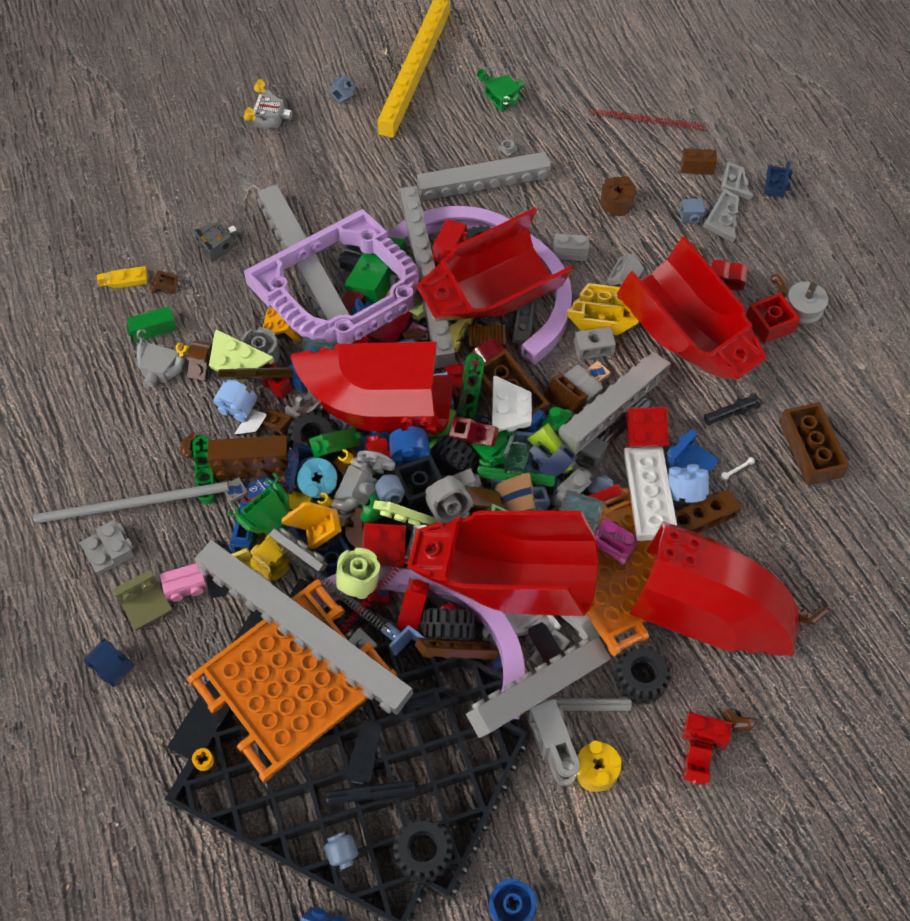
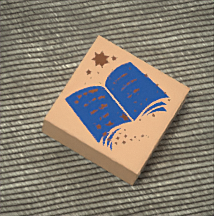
[587,361,611,382]

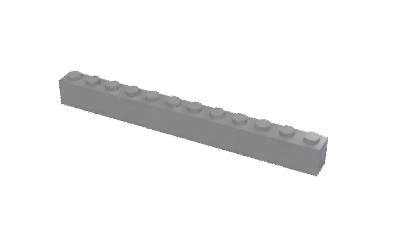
[257,184,349,320]
[400,186,455,368]
[194,540,413,715]

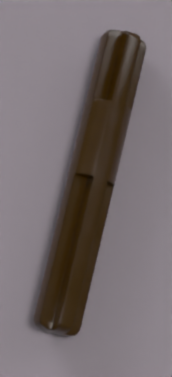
[218,368,294,379]

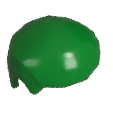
[360,491,383,523]

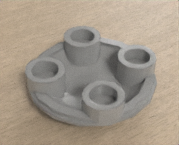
[356,451,396,474]

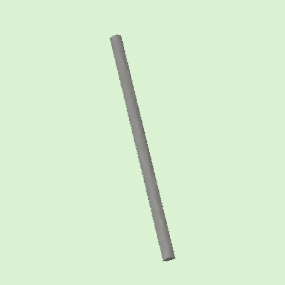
[33,481,229,524]

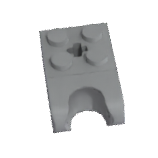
[528,699,580,786]

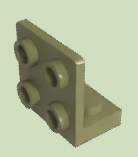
[113,570,172,631]

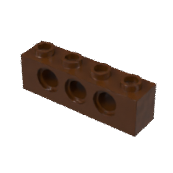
[675,489,741,534]

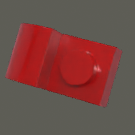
[683,739,713,785]

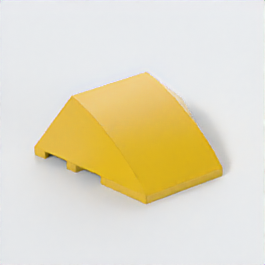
[566,283,638,336]

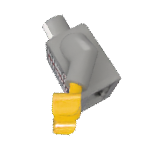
[244,79,292,129]

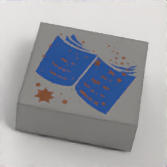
[224,477,248,504]

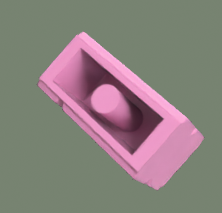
[160,563,208,602]

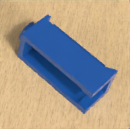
[229,501,257,555]

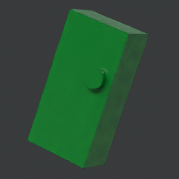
[344,237,410,304]

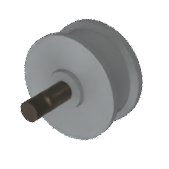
[786,282,828,324]

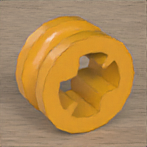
[192,748,214,771]

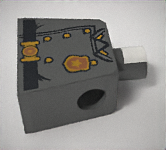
[193,222,238,262]

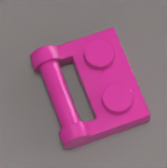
[595,518,639,566]

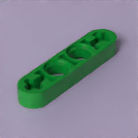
[457,353,484,418]
[192,436,216,505]

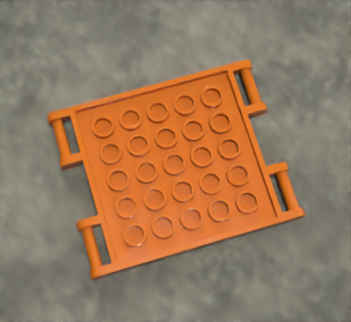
[586,487,656,656]
[187,579,398,783]

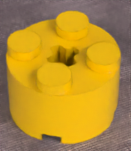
[251,535,296,581]
[576,741,621,792]

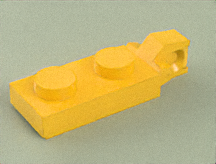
[97,266,148,289]

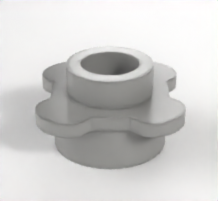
[498,140,518,156]

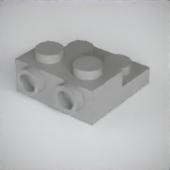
[79,520,134,576]

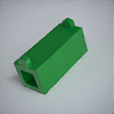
[126,306,177,342]
[309,427,362,457]

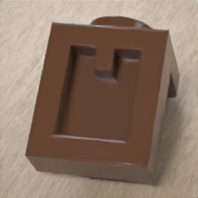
[150,270,179,294]

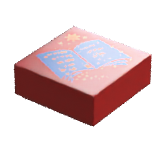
[369,589,390,604]

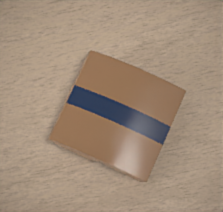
[495,473,536,511]

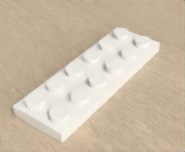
[624,447,677,541]

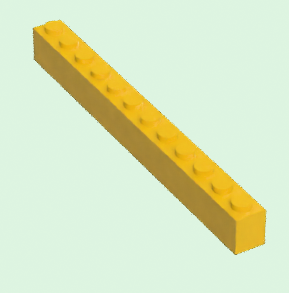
[378,0,450,138]

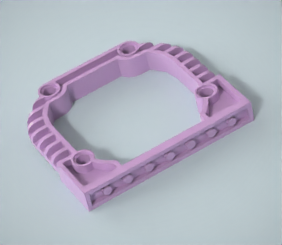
[244,209,419,344]

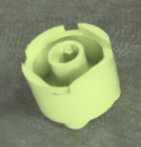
[336,548,380,599]

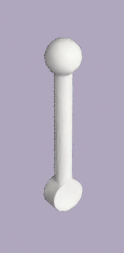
[721,457,755,481]

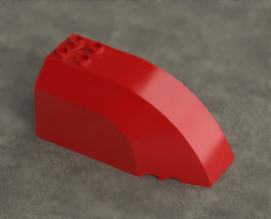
[416,207,573,321]
[616,236,767,379]
[291,341,454,434]
[407,511,599,616]
[629,521,799,656]

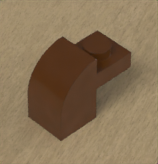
[187,340,213,380]
[345,508,364,548]

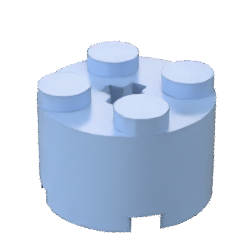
[213,379,258,422]
[669,464,709,502]

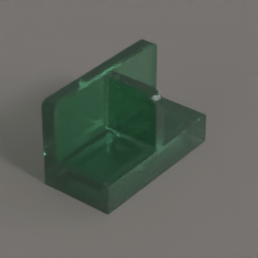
[503,431,533,475]

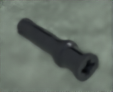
[704,393,761,426]

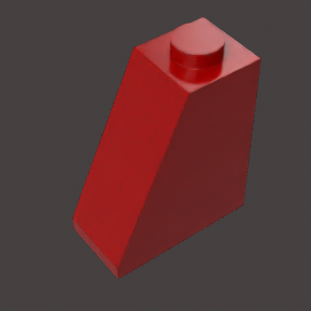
[396,578,429,631]

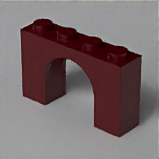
[341,289,413,343]

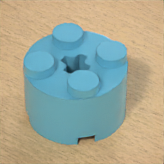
[294,457,337,498]

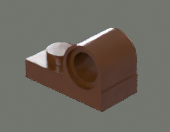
[260,409,294,436]

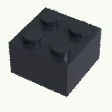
[394,455,442,511]

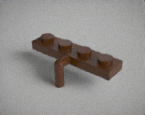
[415,638,499,660]

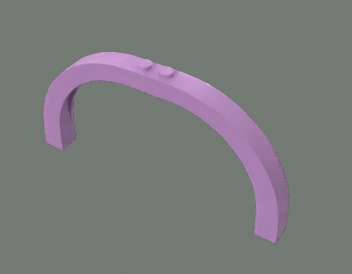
[387,206,572,365]
[311,566,525,719]

